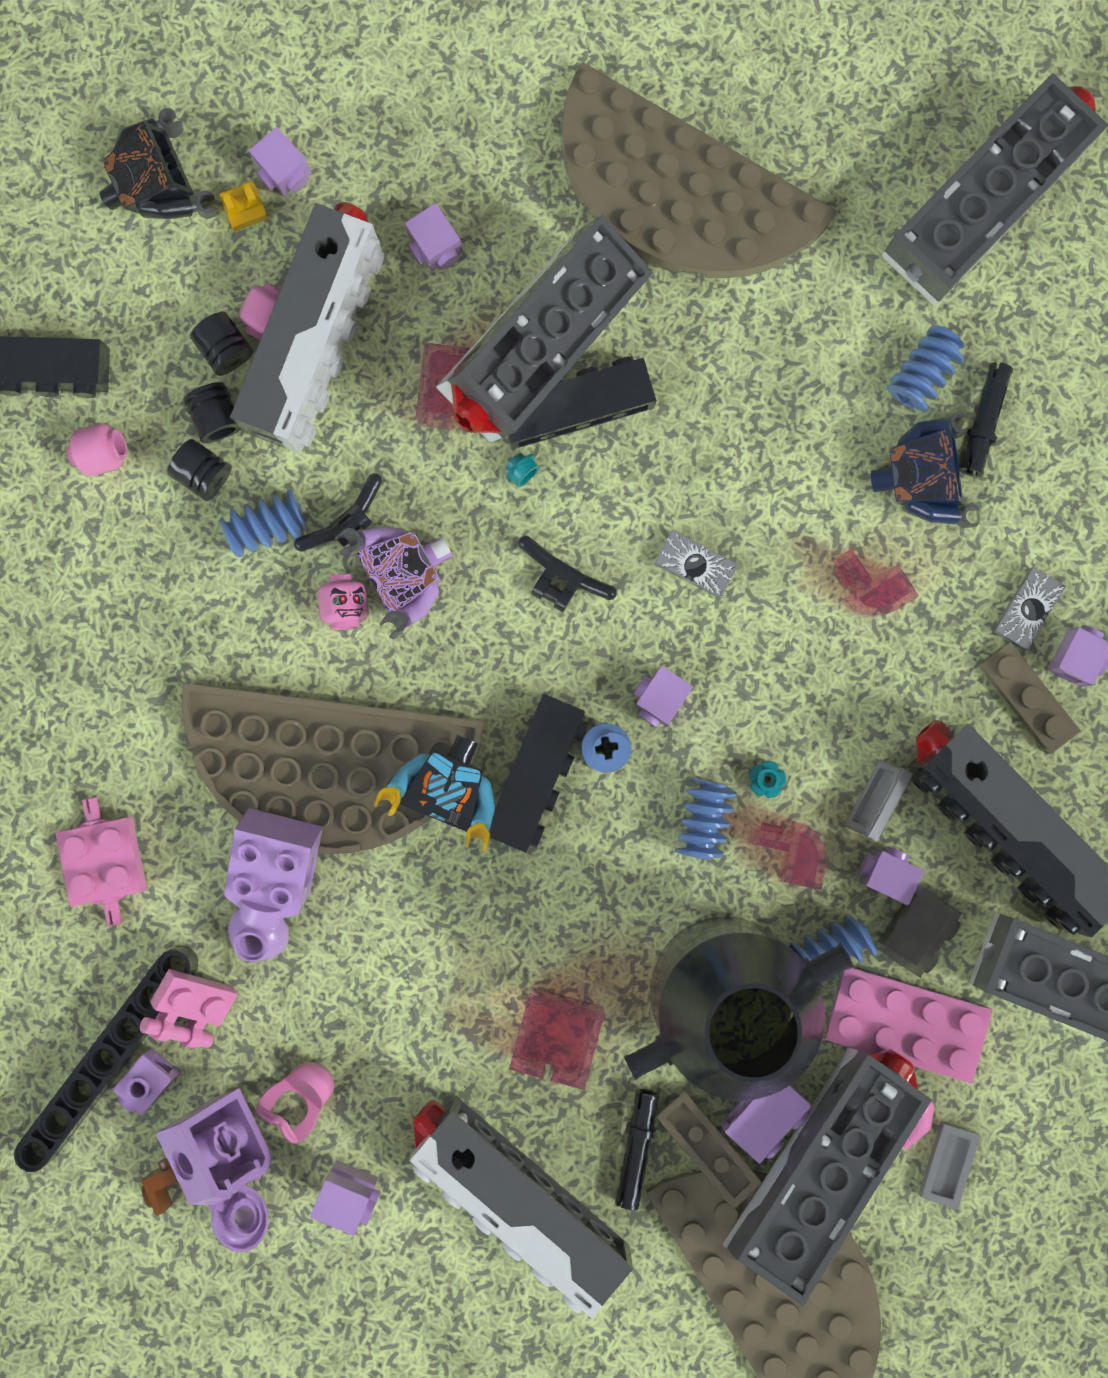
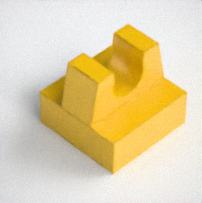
[219,181,269,232]

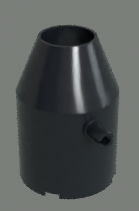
[624,917,854,1100]

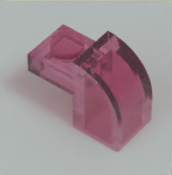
[833,549,919,618]
[748,821,827,890]

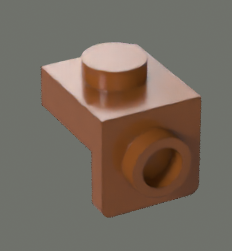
[141,1157,178,1216]

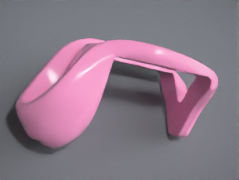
[256,1062,334,1144]

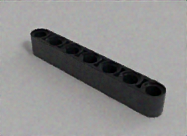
[14,946,198,1172]

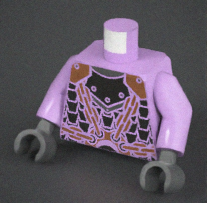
[335,527,453,639]

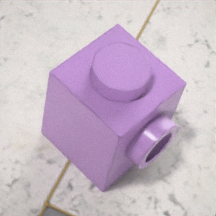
[249,127,312,197]
[404,203,463,271]
[1048,625,1108,687]
[634,666,694,727]
[858,846,924,906]
[112,1048,181,1116]

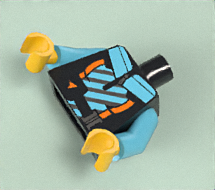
[374,735,495,852]

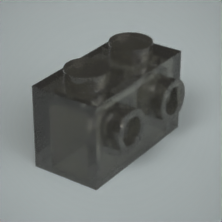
[875,885,963,978]

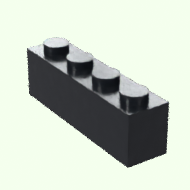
[0,336,110,398]
[508,356,657,450]
[489,693,589,853]

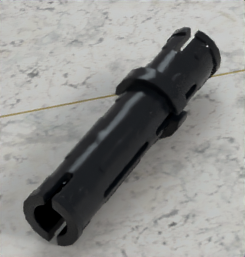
[959,362,1013,477]
[615,1089,660,1210]

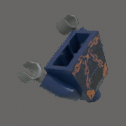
[871,412,979,529]

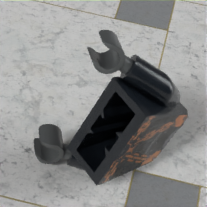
[99,108,218,219]

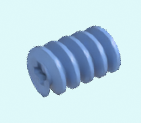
[887,325,965,412]
[221,489,307,558]
[581,724,631,773]
[674,777,737,860]
[789,915,878,983]

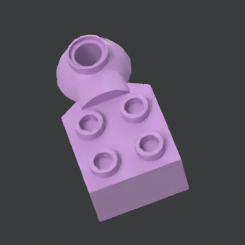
[224,808,323,962]
[155,1088,273,1252]

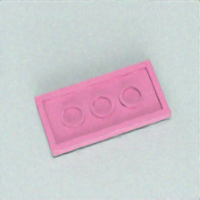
[823,967,993,1084]

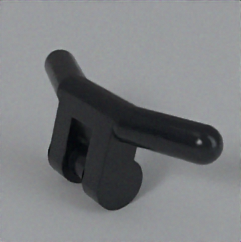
[294,473,382,552]
[518,535,617,613]

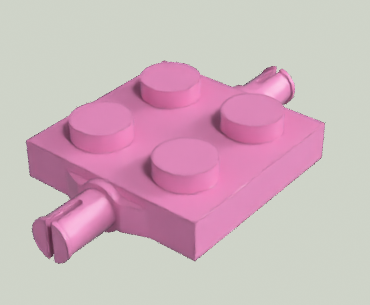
[55,797,147,926]

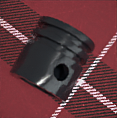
[190,311,253,376]
[183,382,241,443]
[167,438,232,502]

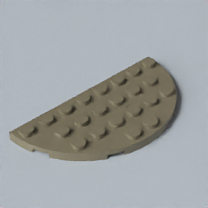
[561,62,837,278]
[182,683,484,854]
[646,1170,881,1378]

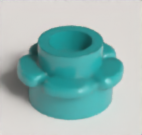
[505,453,540,487]
[749,761,786,798]

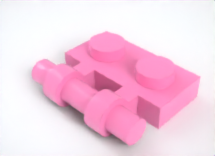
[140,969,238,1049]

